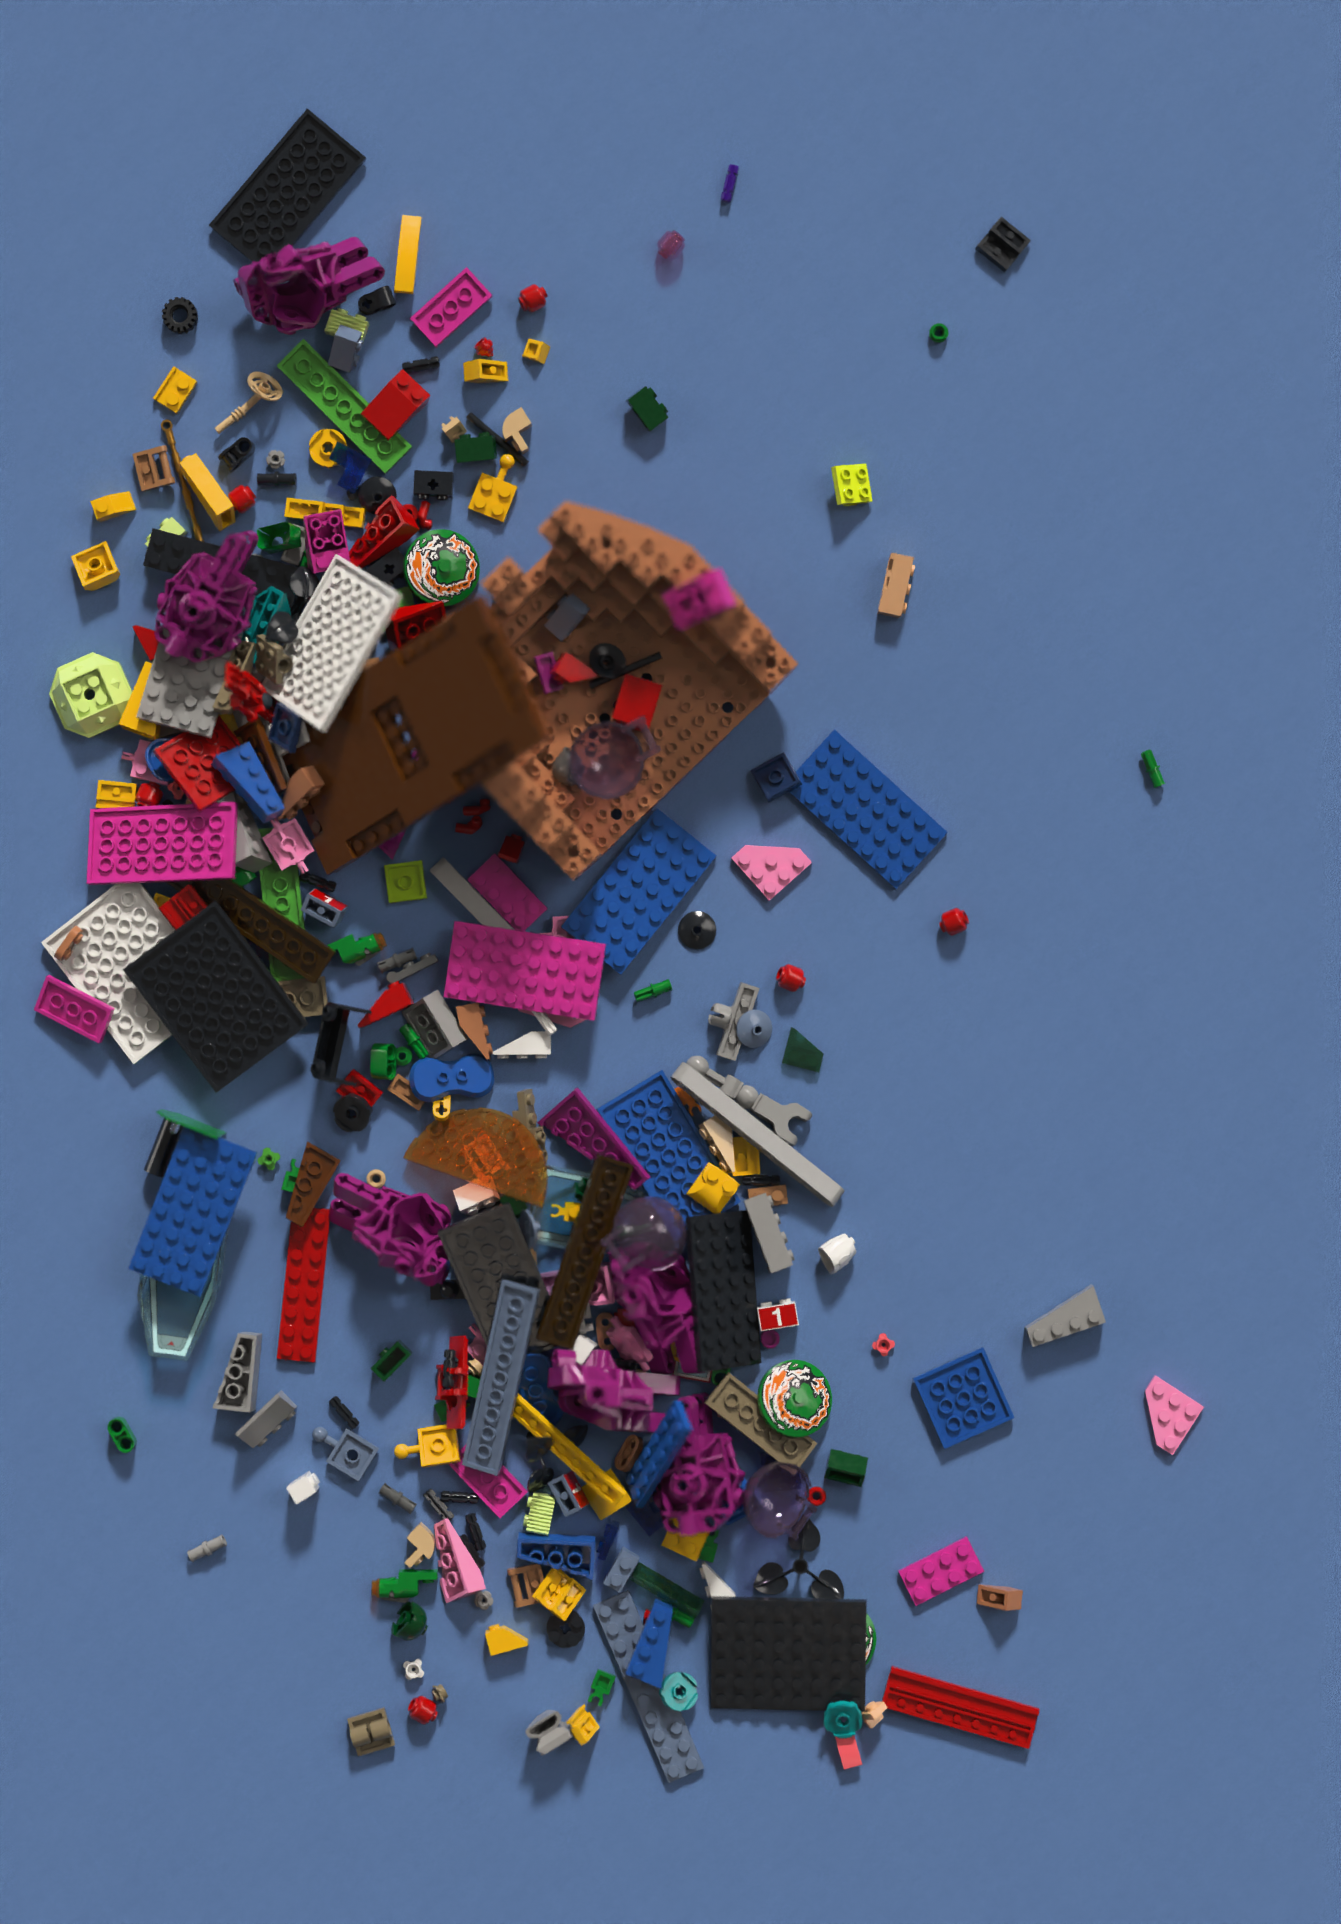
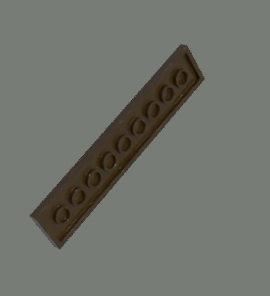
[166,879,336,984]
[536,1154,634,1350]

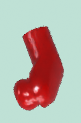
[417,501,432,530]
[463,799,491,816]
[455,816,483,835]

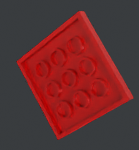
[153,715,242,813]

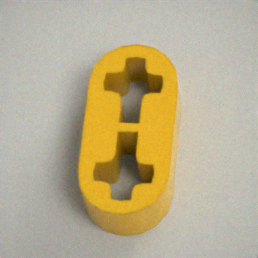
[433,1095,451,1121]

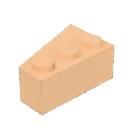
[878,553,915,618]

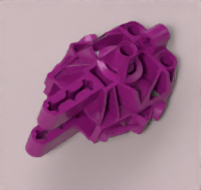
[233,237,385,335]
[155,530,258,663]
[328,1173,452,1286]
[608,1242,704,1374]
[548,1349,681,1434]
[653,1392,745,1535]

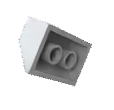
[402,990,468,1059]
[235,1390,297,1448]

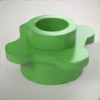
[258,1148,280,1170]

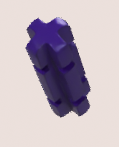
[721,164,739,203]

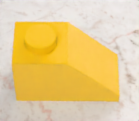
[463,359,508,383]
[90,491,136,522]
[485,1624,529,1656]

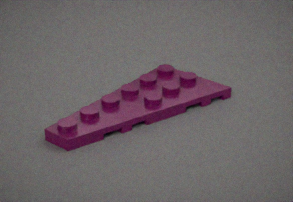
[537,1088,650,1190]

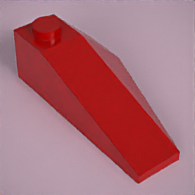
[349,495,420,569]

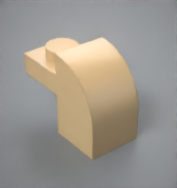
[502,407,532,454]
[405,1522,435,1568]

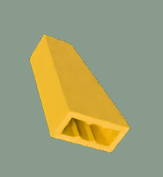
[180,453,236,532]
[119,661,161,740]

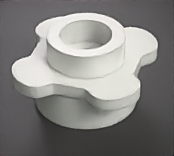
[403,1659,424,1680]

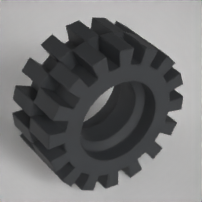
[162,297,198,334]

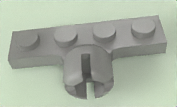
[708,982,760,1061]

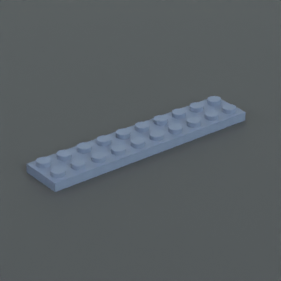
[462,1280,540,1476]
[593,1590,704,1783]

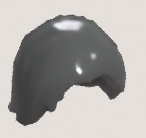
[552,747,584,786]

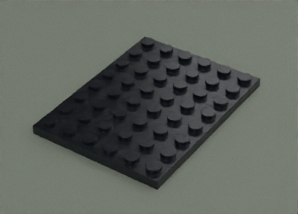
[123,900,309,1093]
[711,1596,867,1712]

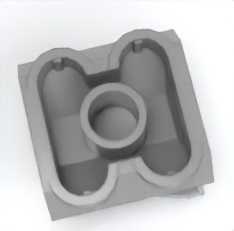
[526,1710,573,1755]

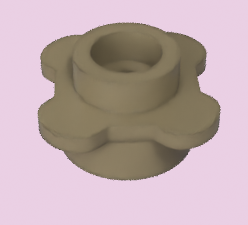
[432,1684,448,1703]

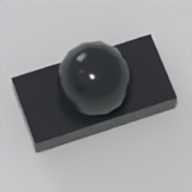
[430,1279,466,1300]

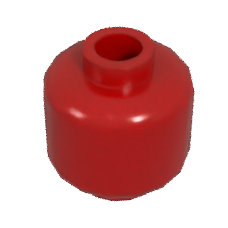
[518,284,548,313]
[228,485,257,514]
[135,781,163,806]
[939,908,969,936]
[776,964,806,992]
[408,1696,438,1725]

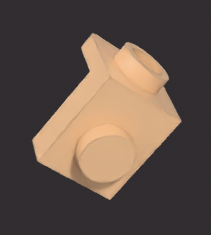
[862,1701,888,1729]

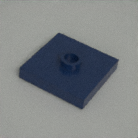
[268,703,304,753]
[750,752,802,803]

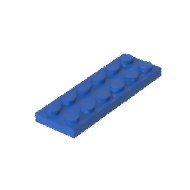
[626,1400,692,1508]

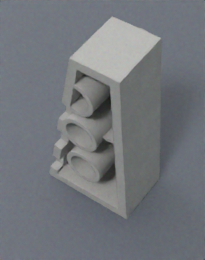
[216,791,272,873]
[743,1193,795,1274]
[1025,1284,1106,1347]
[213,1332,262,1412]

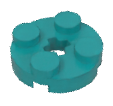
[659,1672,698,1711]
[824,1701,862,1738]

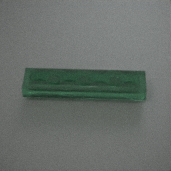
[629,1562,705,1618]

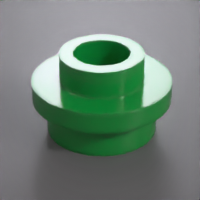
[929,323,948,343]
[396,1046,412,1066]

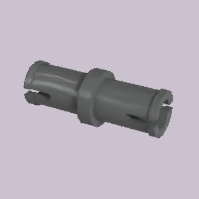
[377,948,417,973]
[378,1483,417,1514]

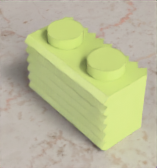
[325,308,369,342]
[523,1491,556,1536]

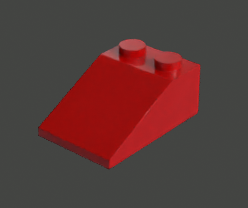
[361,369,430,441]
[385,601,446,651]
[358,981,414,1028]

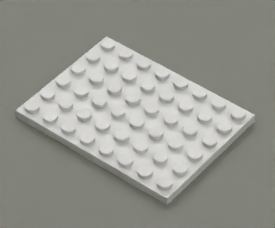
[262,554,403,732]
[41,883,175,1064]

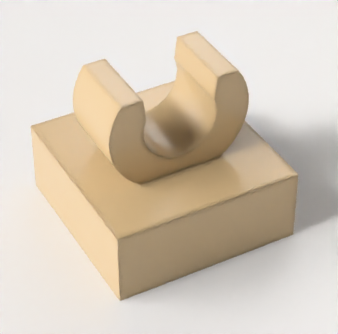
[441,416,467,443]

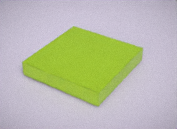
[384,860,427,903]

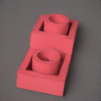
[835,1735,863,1770]

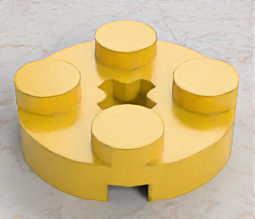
[309,429,348,468]

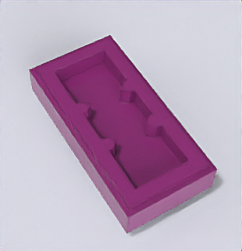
[533,651,564,694]

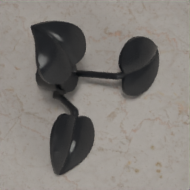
[265,566,319,643]
[526,1424,588,1493]
[753,1517,844,1599]

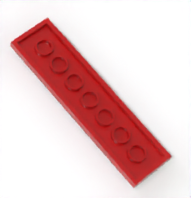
[277,1207,330,1363]

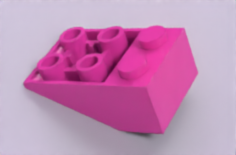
[303,509,350,573]
[663,568,737,631]

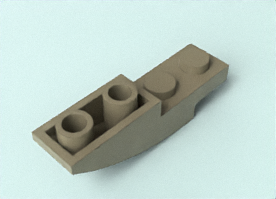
[212,641,256,715]
[512,1089,548,1168]

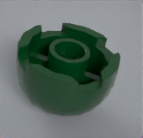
[391,1601,428,1641]

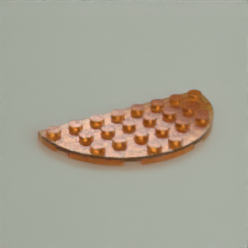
[403,1108,548,1208]

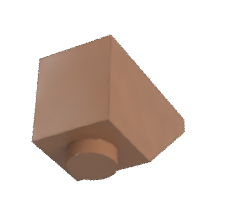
[977,1584,1023,1611]

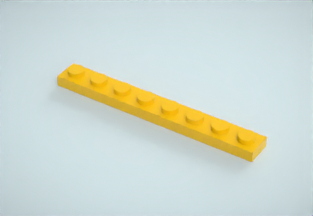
[513,1393,627,1508]

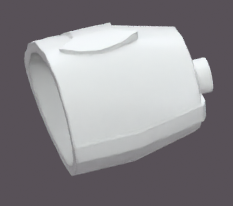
[818,1234,856,1275]

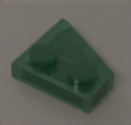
[782,1027,824,1072]

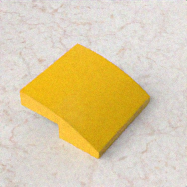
[582,1468,632,1520]
[532,1568,586,1621]

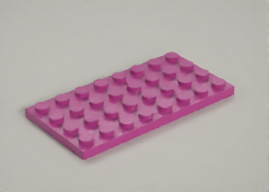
[87,802,238,885]
[444,921,606,1021]

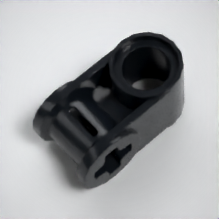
[358,286,396,316]
[218,437,255,472]

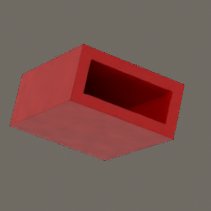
[612,674,663,733]

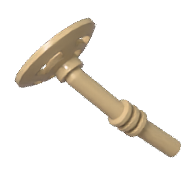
[214,372,283,434]

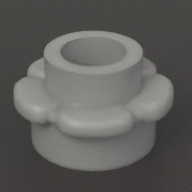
[266,450,285,469]
[474,1591,493,1610]

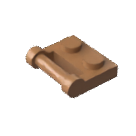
[132,445,176,492]
[507,1563,544,1608]

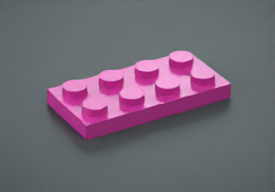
[410,267,493,348]
[467,853,548,931]
[34,975,115,1043]
[448,1445,528,1518]
[898,1536,984,1606]

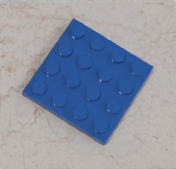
[913,1347,1015,1449]

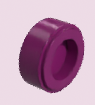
[760,1329,780,1349]

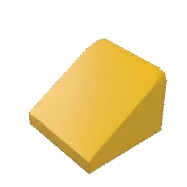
[522,338,550,364]

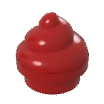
[474,337,493,357]

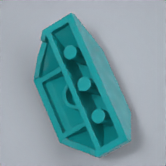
[241,586,291,664]

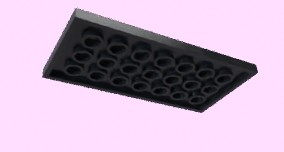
[209,108,366,262]
[437,1201,558,1354]
[685,1210,761,1372]

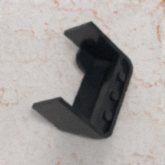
[310,1002,372,1087]

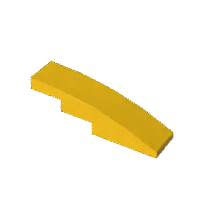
[394,215,422,294]
[284,498,366,529]

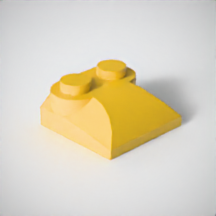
[71,541,120,591]
[686,1162,740,1214]

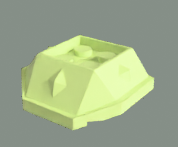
[49,652,133,738]

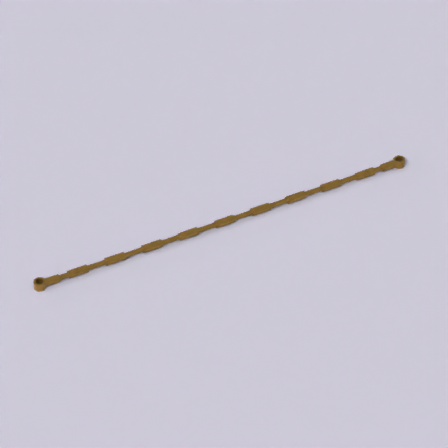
[161,420,204,542]

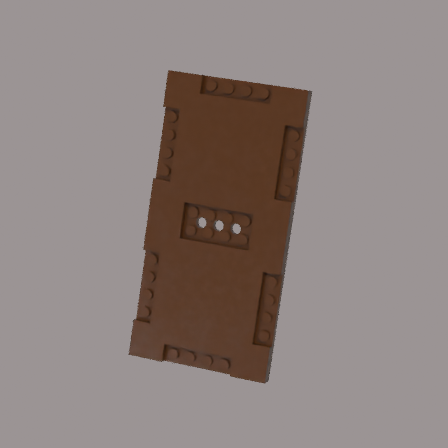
[282,595,553,875]

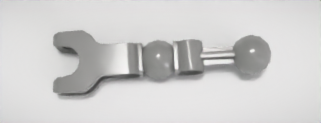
[686,1056,812,1146]

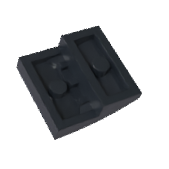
[975,216,1031,273]

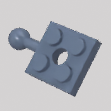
[312,1427,379,1482]

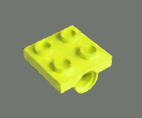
[831,464,872,506]

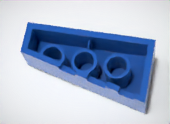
[211,742,285,823]
[517,1532,595,1580]
[625,1598,673,1689]

